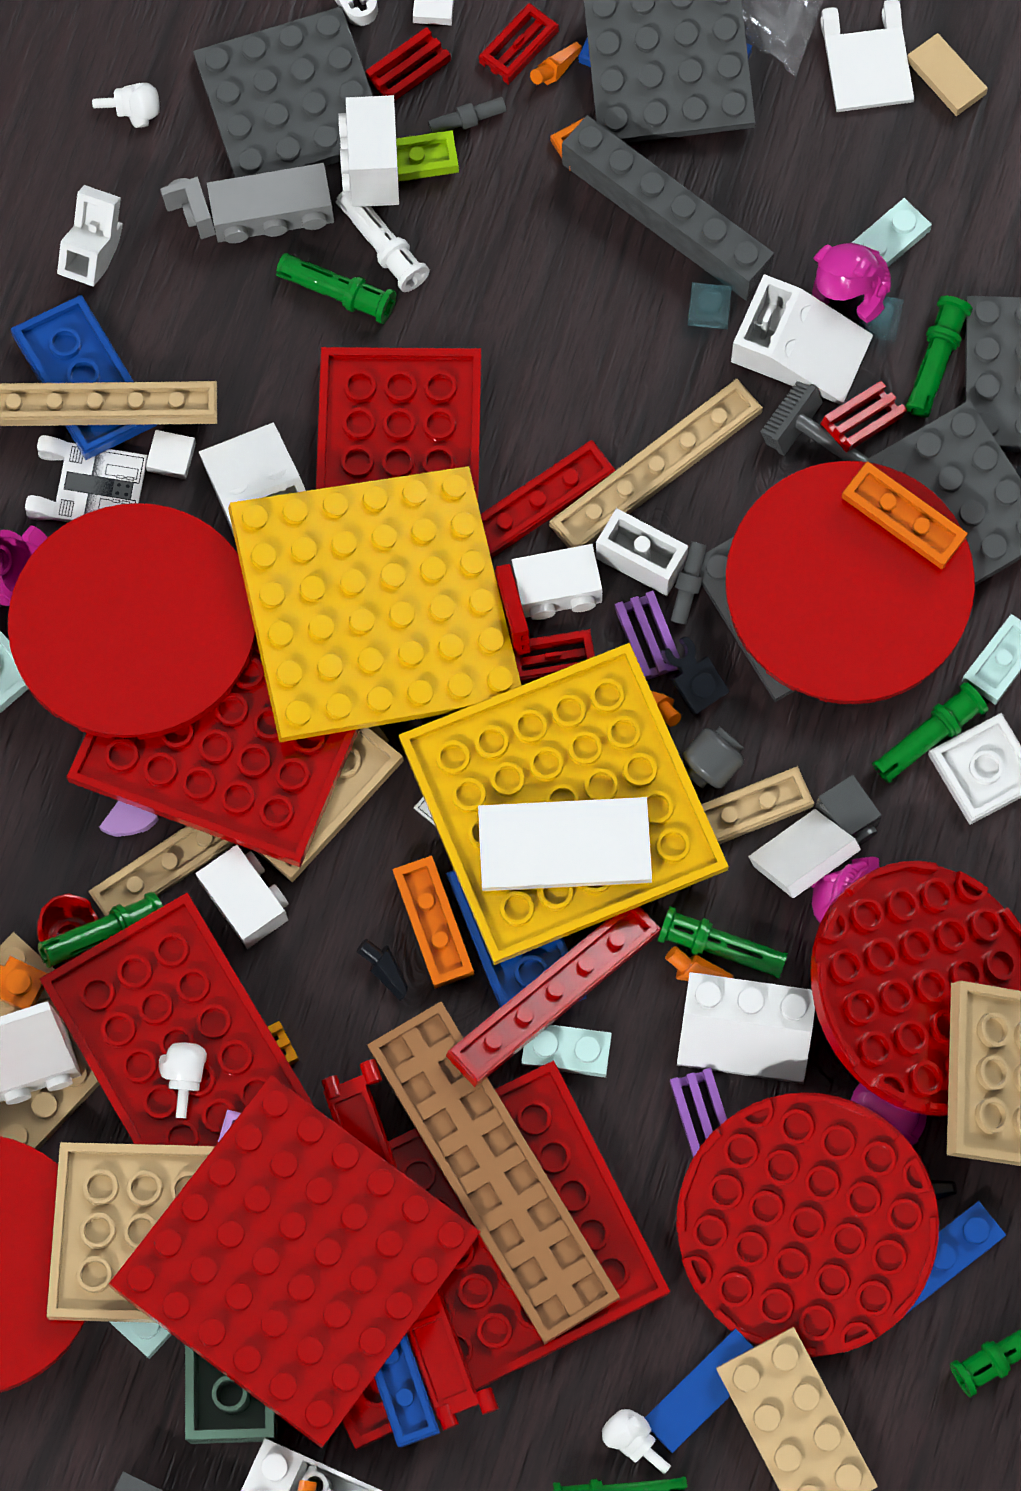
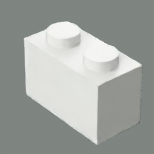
[596,508,688,596]
[512,544,602,620]
[195,845,289,949]

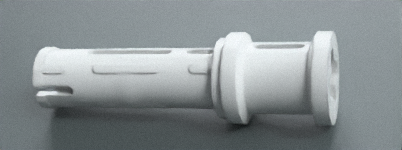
[336,191,430,292]

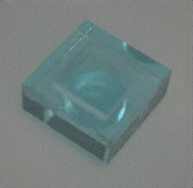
[688,282,732,329]
[858,296,904,342]

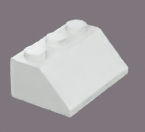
[677,972,815,1084]

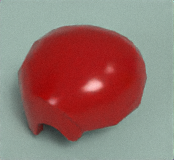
[37,893,99,963]

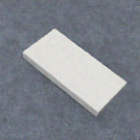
[478,797,652,891]

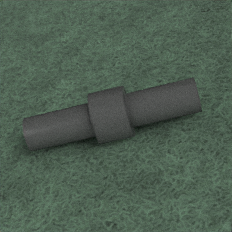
[428,97,507,133]
[671,541,707,625]

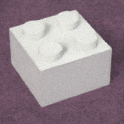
[338,95,399,207]

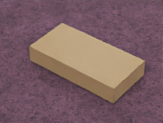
[907,33,988,116]

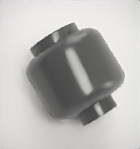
[683,726,744,789]

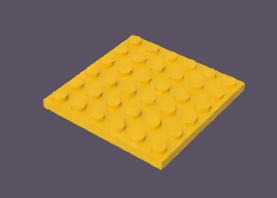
[228,466,521,743]
[399,643,729,965]

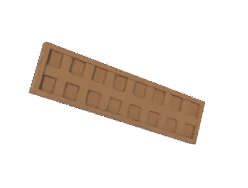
[367,1002,620,1344]

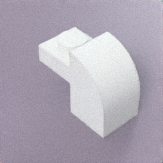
[57,185,123,287]

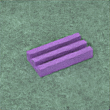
[615,591,680,680]
[670,1068,727,1158]

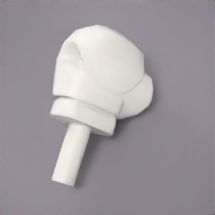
[92,83,160,128]
[159,1042,207,1119]
[602,1409,671,1474]

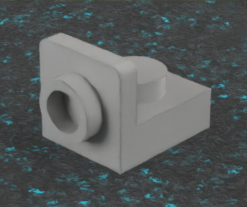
[160,177,216,239]

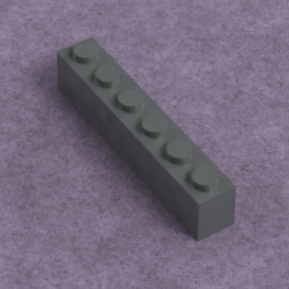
[562,115,774,301]

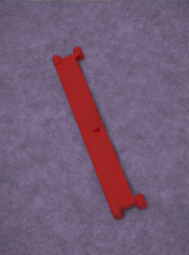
[321,1059,499,1430]

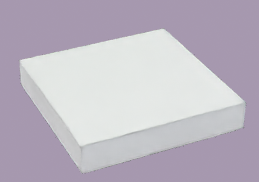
[928,713,1021,825]
[748,809,861,898]

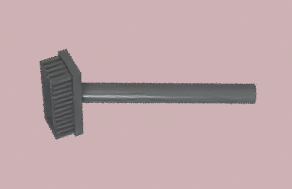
[760,381,868,462]

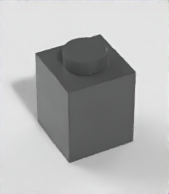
[815,775,882,846]

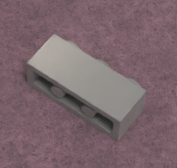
[207,163,334,243]

